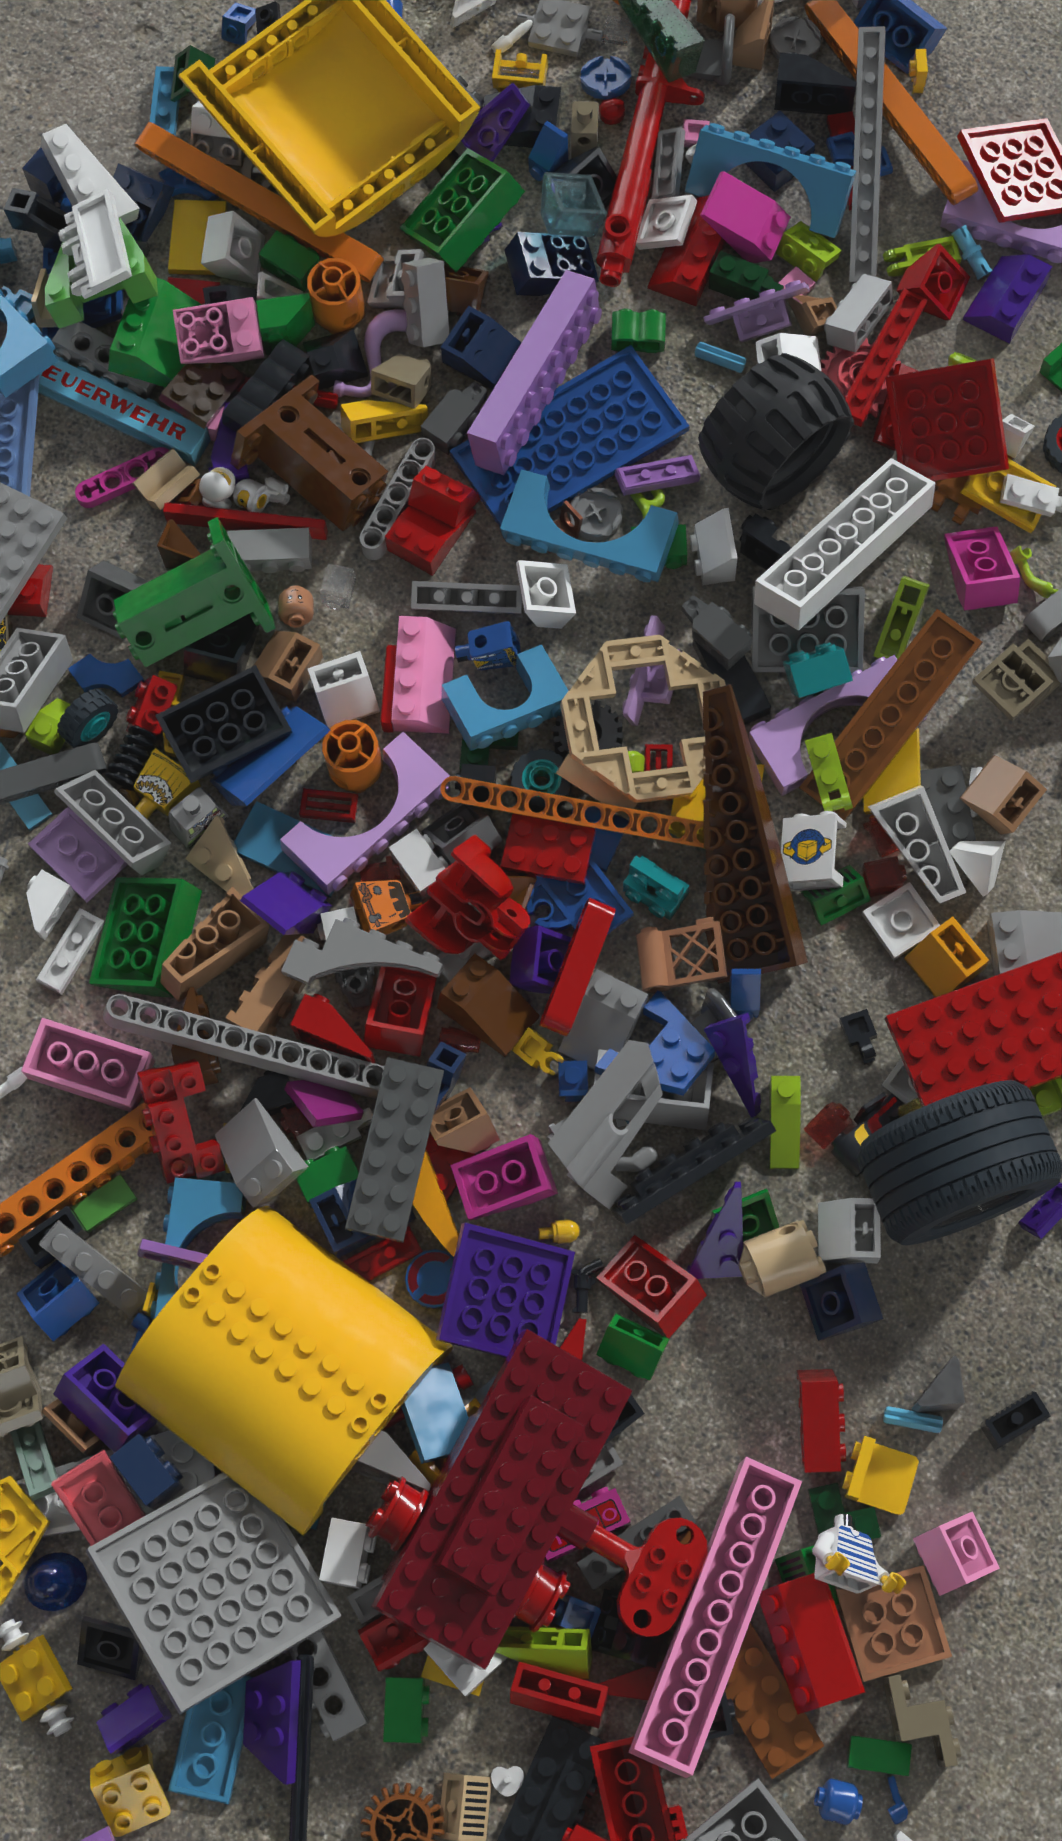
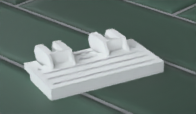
[58,189,132,299]

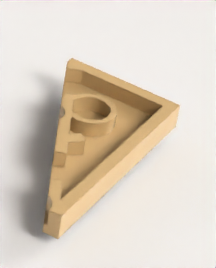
[185,815,254,896]

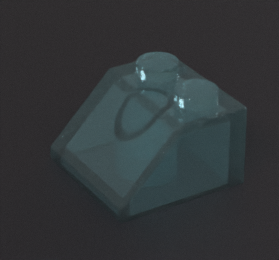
[541,172,607,237]

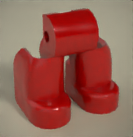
[405,835,530,960]

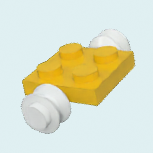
[0,1619,75,1737]

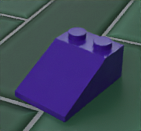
[239,871,332,935]

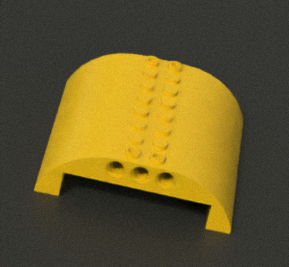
[179,0,480,237]
[115,1206,454,1536]

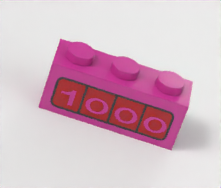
[545,1487,631,1563]

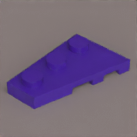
[461,82,530,162]

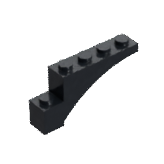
[3,188,150,259]

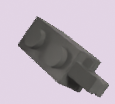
[421,381,487,455]
[681,595,752,671]

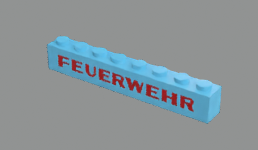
[38,355,211,466]

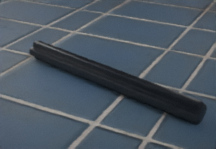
[289,1654,314,1841]

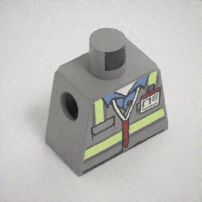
[169,787,229,849]

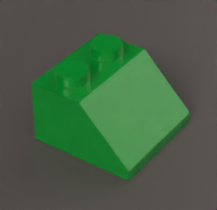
[256,293,315,355]

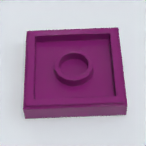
[284,1080,364,1128]

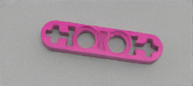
[75,447,169,508]

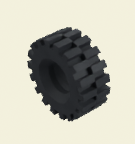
[553,700,623,759]

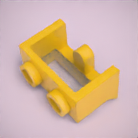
[492,49,548,92]

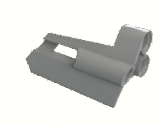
[548,1040,663,1209]

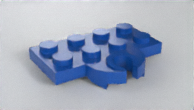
[526,857,634,934]

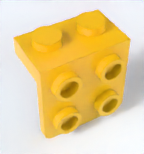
[842,1436,919,1515]
[90,1744,171,1837]

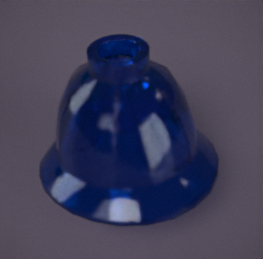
[24,1552,87,1611]

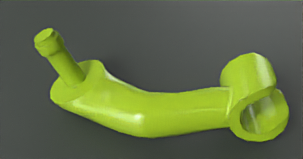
[1010,546,1059,598]

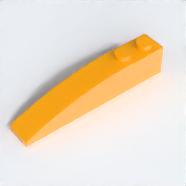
[413,1150,459,1257]

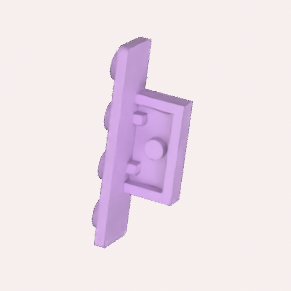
[703,280,810,342]
[622,615,682,726]

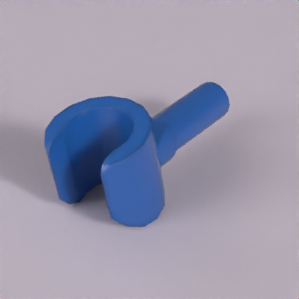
[129,1313,153,1354]
[887,1776,908,1824]

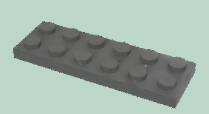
[345,1057,444,1243]

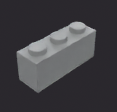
[401,258,449,347]
[824,274,893,353]
[227,528,312,573]

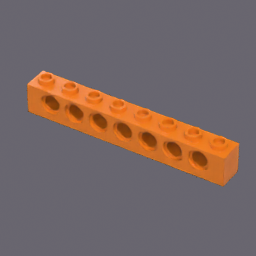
[0,1102,153,1257]

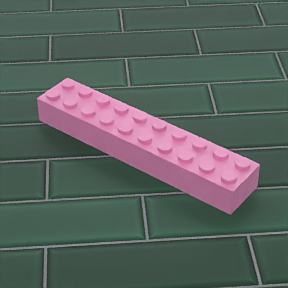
[628,1457,802,1778]

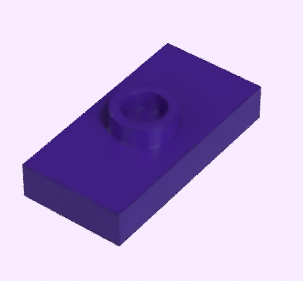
[1018,1182,1062,1239]

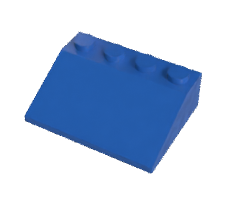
[210,706,331,806]

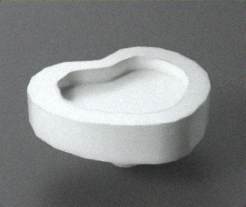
[491,1766,524,1797]

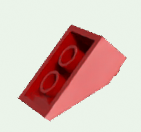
[385,505,476,576]
[364,966,437,1057]
[290,994,376,1064]
[596,1235,707,1338]

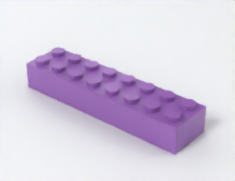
[467,270,602,475]

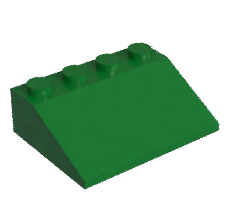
[399,148,525,272]
[108,278,202,387]
[89,877,202,998]

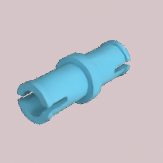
[951,225,993,280]

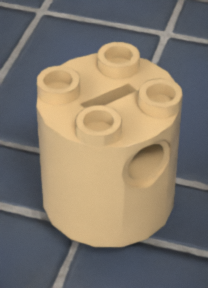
[738,1220,826,1298]

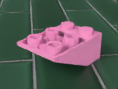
[173,297,265,364]

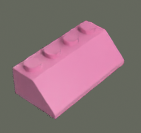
[391,616,456,733]

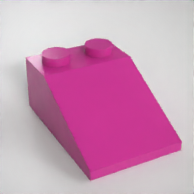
[700,171,791,263]
[944,526,1020,611]
[451,1134,558,1221]

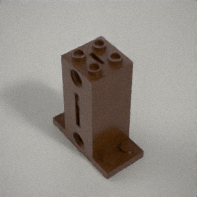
[230,375,388,531]

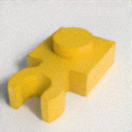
[909,49,928,94]
[512,1027,564,1075]

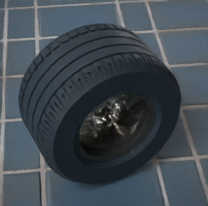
[857,1080,1062,1246]

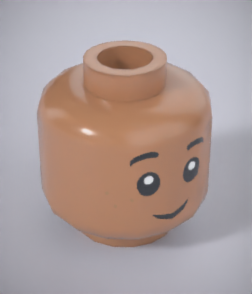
[278,585,314,628]

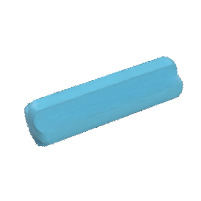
[695,342,746,373]
[883,1406,943,1433]

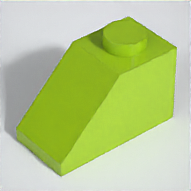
[25,698,71,755]

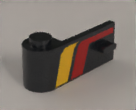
[831,1093,912,1177]

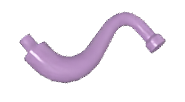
[333,309,407,398]

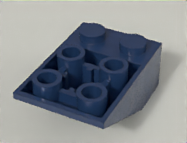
[113,163,175,243]
[504,232,599,296]
[441,306,522,390]
[309,1179,417,1258]

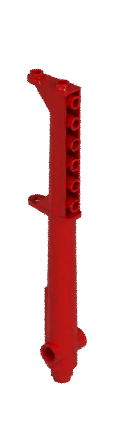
[596,0,705,287]

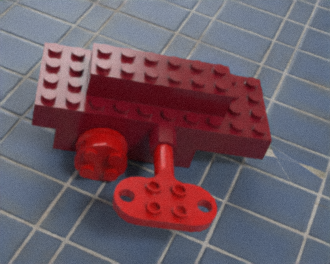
[365,1329,708,1670]

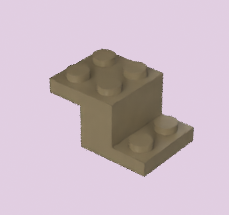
[972,639,1062,721]
[0,1336,43,1438]
[882,1675,961,1767]

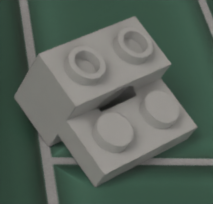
[367,249,427,310]

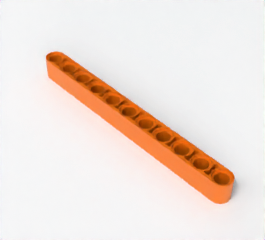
[804,0,978,205]
[135,122,384,283]
[440,776,704,848]

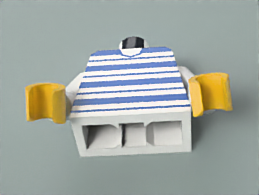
[812,1514,906,1594]

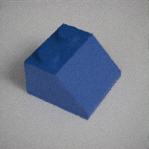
[16,1260,100,1341]

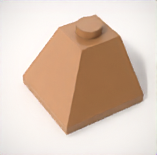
[732,0,774,70]
[430,1087,500,1154]

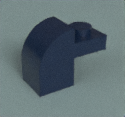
[427,1042,466,1114]

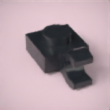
[839,1009,877,1065]

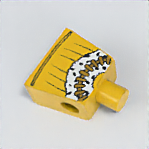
[134,748,201,819]

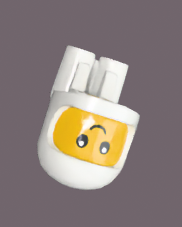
[199,467,235,509]
[233,477,290,513]

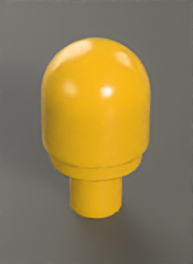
[538,1219,580,1244]

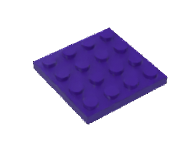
[436,1222,575,1358]

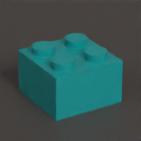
[783,642,853,698]

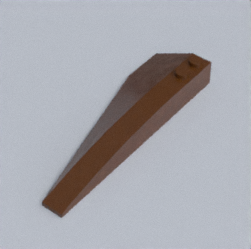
[703,684,808,984]

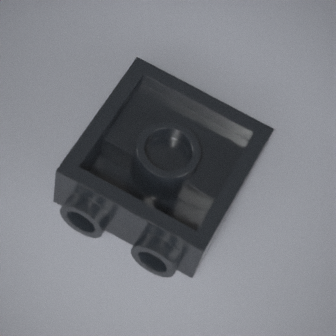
[739,513,791,570]

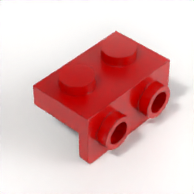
[125,675,177,736]
[357,1615,431,1671]

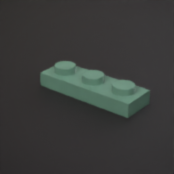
[10,1421,58,1501]

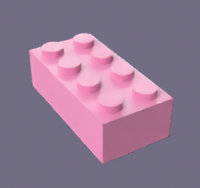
[21,1018,155,1112]

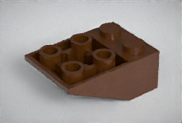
[171,987,222,1086]

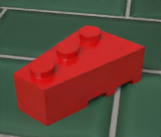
[797,1369,846,1473]

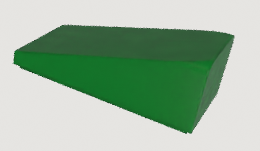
[847,1735,912,1776]

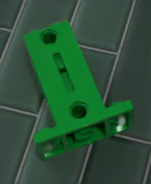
[112,517,276,667]

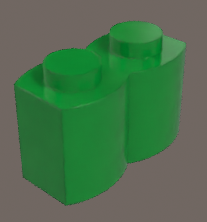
[611,308,666,353]

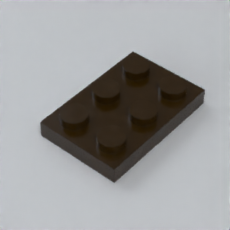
[159,362,246,430]

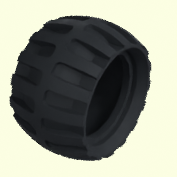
[698,353,854,511]

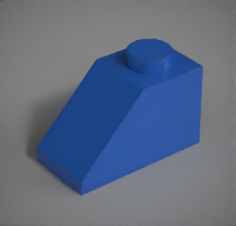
[528,121,569,186]
[729,969,761,1021]

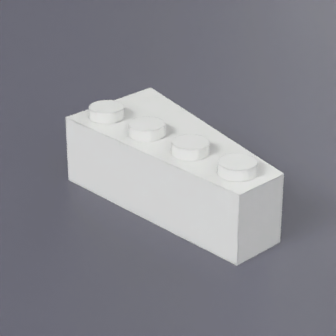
[868,785,966,904]

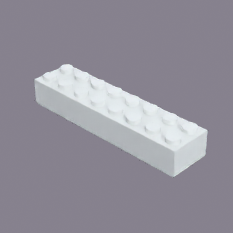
[754,458,935,631]

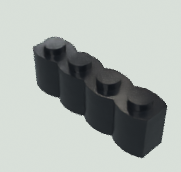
[222,339,311,433]

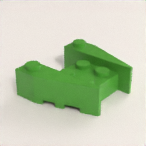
[45,218,158,329]

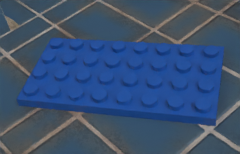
[450,345,689,527]

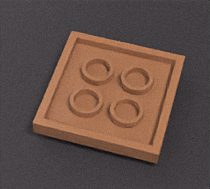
[835,1565,952,1682]

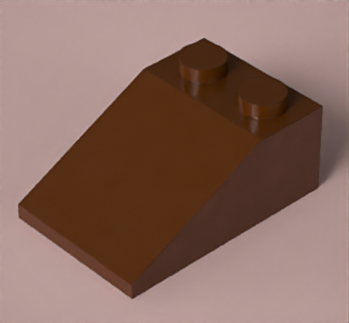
[437,953,540,1058]

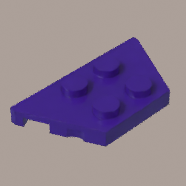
[243,1660,301,1785]

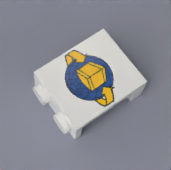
[781,811,847,891]

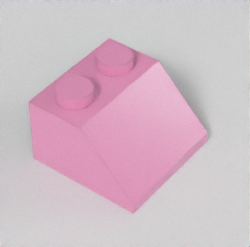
[913,1511,1000,1596]

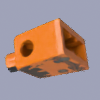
[350,880,422,935]

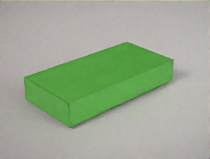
[71,1174,137,1232]

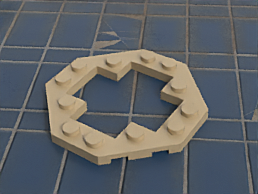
[560,635,725,803]

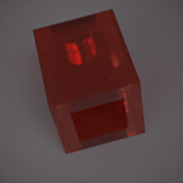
[861,856,907,897]

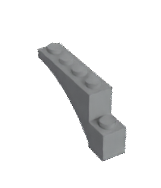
[281,918,443,986]

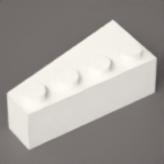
[41,124,140,224]

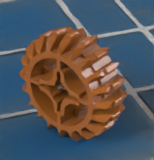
[360,1783,445,1841]

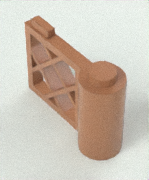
[636,917,727,993]

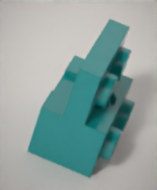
[623,856,690,920]

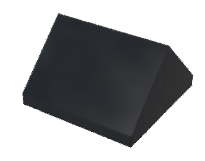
[77,1616,144,1680]

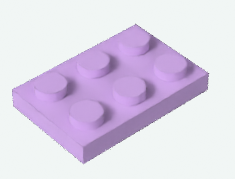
[28,807,128,903]

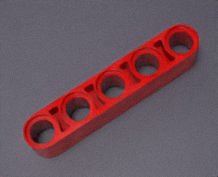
[539,898,616,1037]

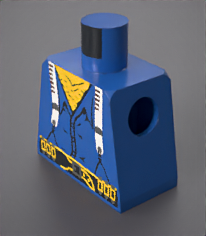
[455,621,521,671]

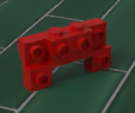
[137,1059,226,1184]

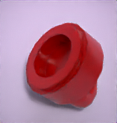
[599,98,625,125]

